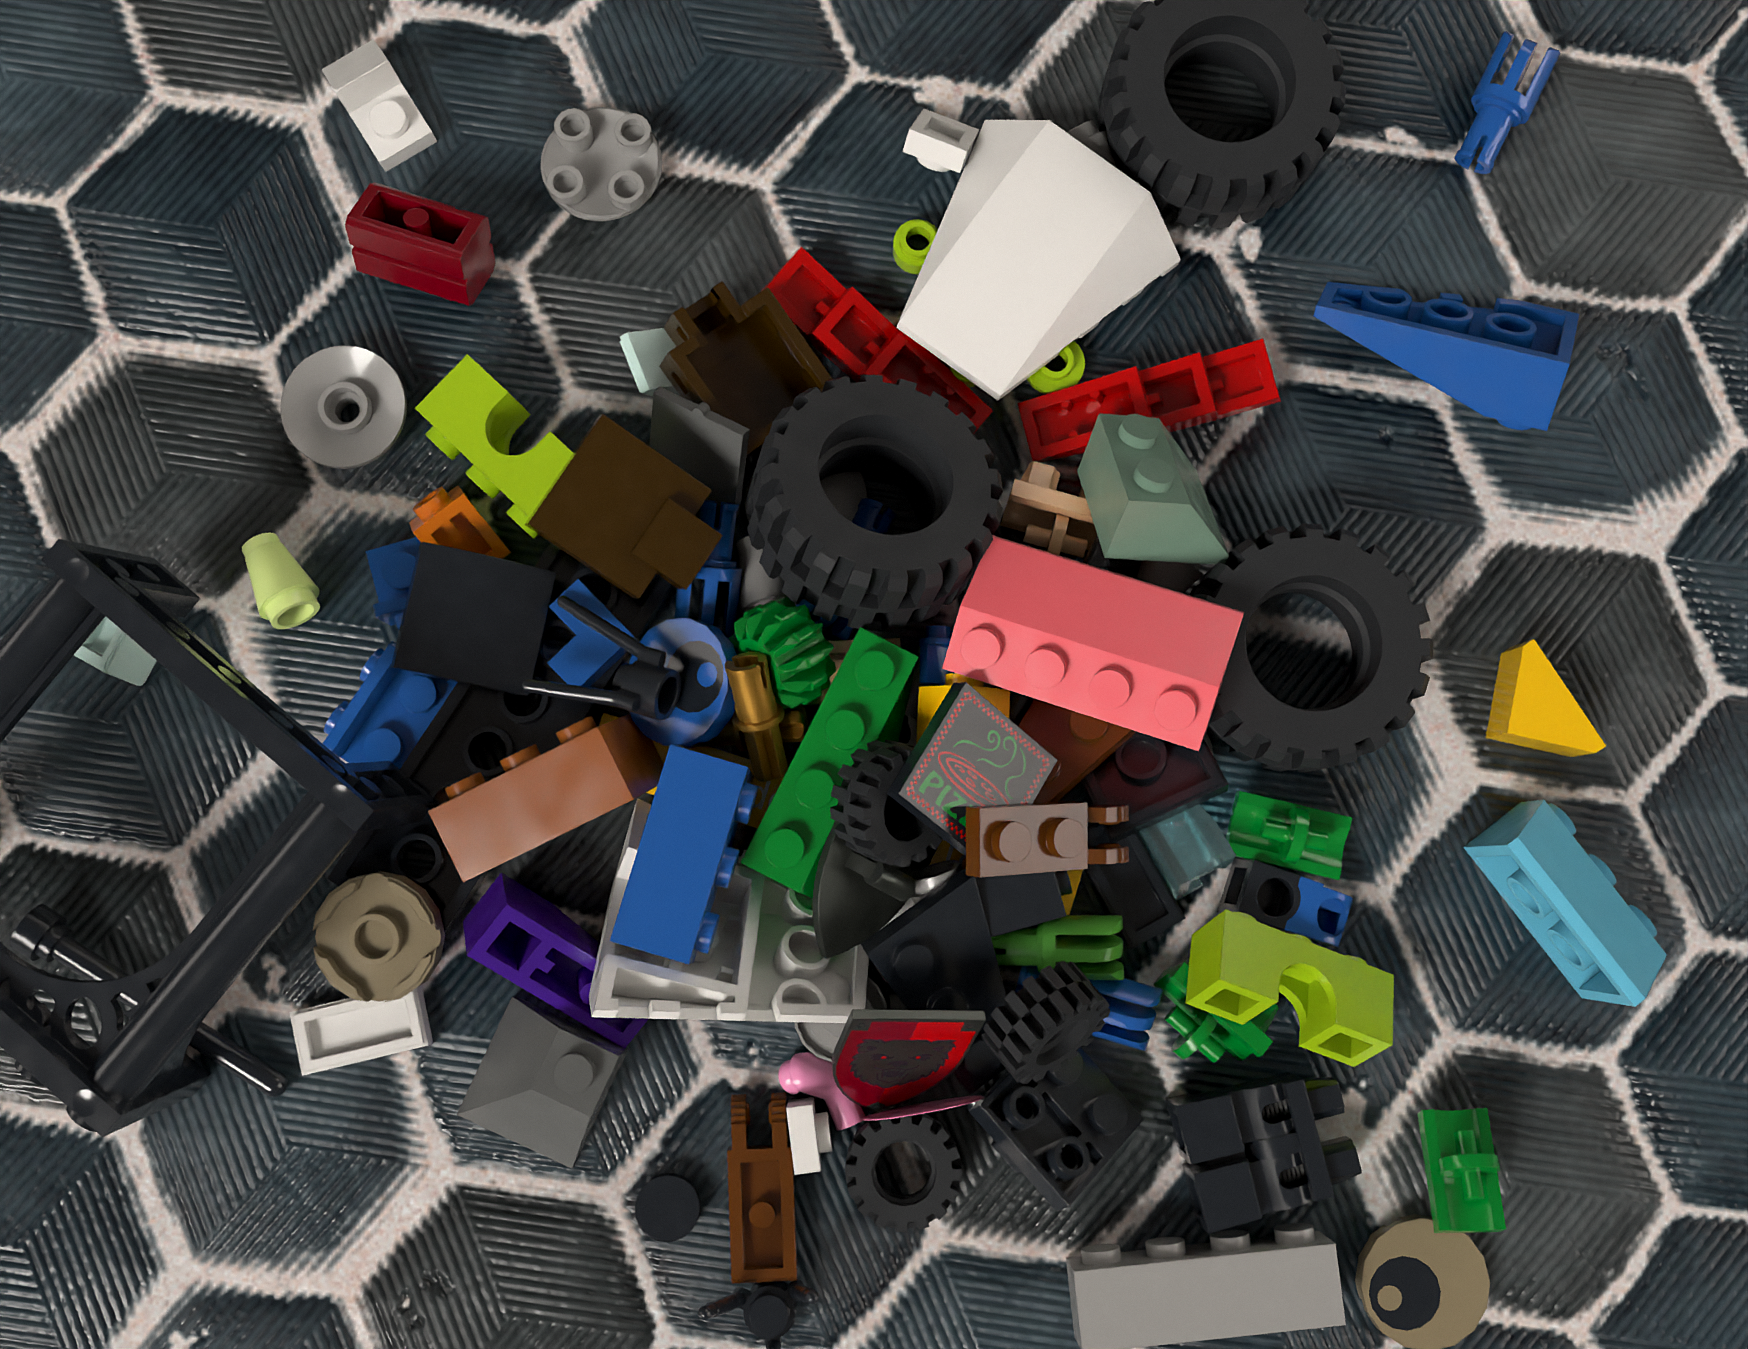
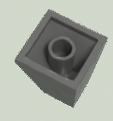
[456,996,629,1168]

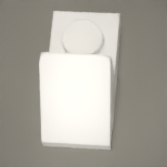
[322,39,437,172]

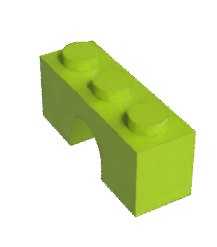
[415,354,573,539]
[1185,909,1394,1067]

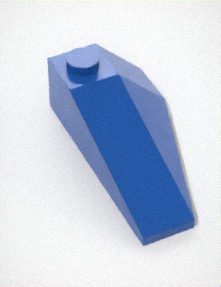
[1314,282,1579,431]

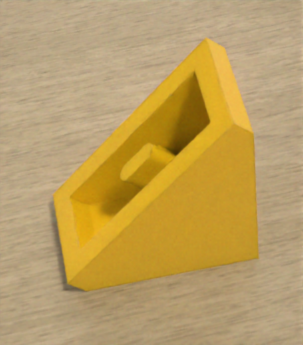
[1485,639,1606,757]

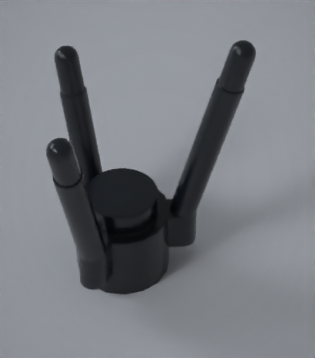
[521,595,681,721]
[698,1279,819,1349]

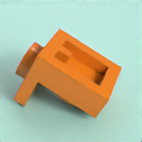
[409,486,511,559]

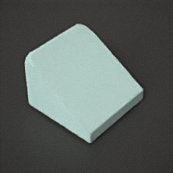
[620,328,679,396]
[74,617,157,686]

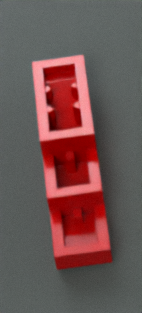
[761,247,993,433]
[1017,338,1281,463]

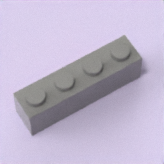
[1066,1223,1346,1349]

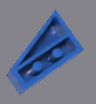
[610,744,759,964]

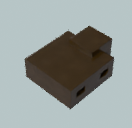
[659,281,833,459]
[525,414,723,598]

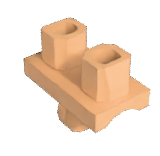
[1000,461,1097,558]

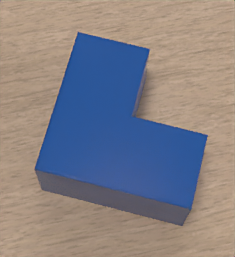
[547,579,638,687]

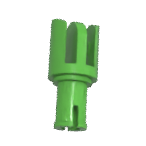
[991,915,1124,981]

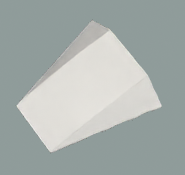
[896,120,1181,401]
[589,799,869,1023]

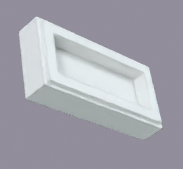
[289,985,433,1076]

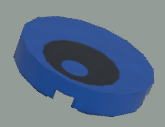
[629,618,737,747]

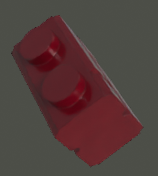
[345,182,496,306]

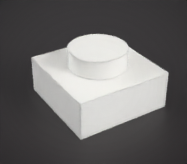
[903,108,979,173]
[786,1097,832,1175]

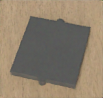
[650,387,750,517]

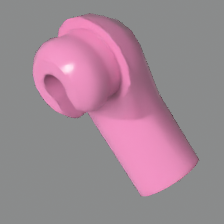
[778,1052,866,1131]

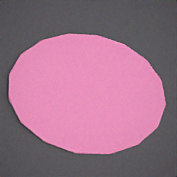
[862,1096,985,1121]

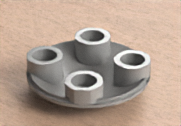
[541,107,662,221]

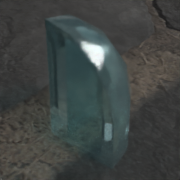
[1138,804,1236,901]

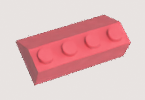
[942,535,1245,751]

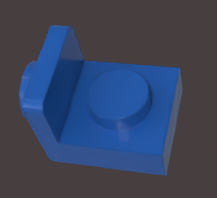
[366,537,421,630]

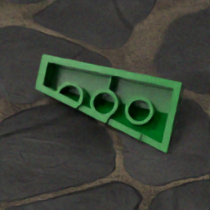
[740,627,918,898]

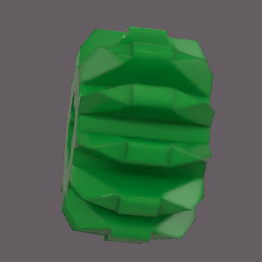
[728,597,837,709]

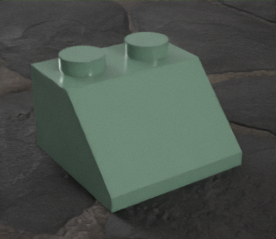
[1077,413,1229,565]

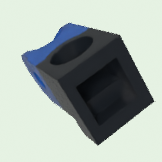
[1217,858,1354,947]

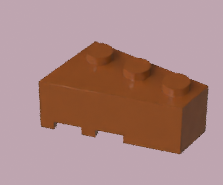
[428,714,664,882]

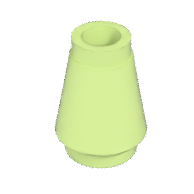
[242,533,320,629]

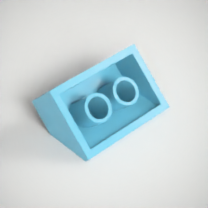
[1463,800,1667,1007]

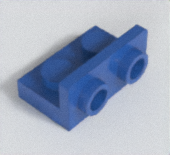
[322,641,457,769]

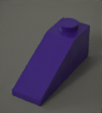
[463,872,648,1048]

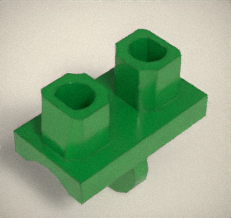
[1223,791,1352,880]
[1153,957,1279,1063]
[1417,1108,1506,1233]

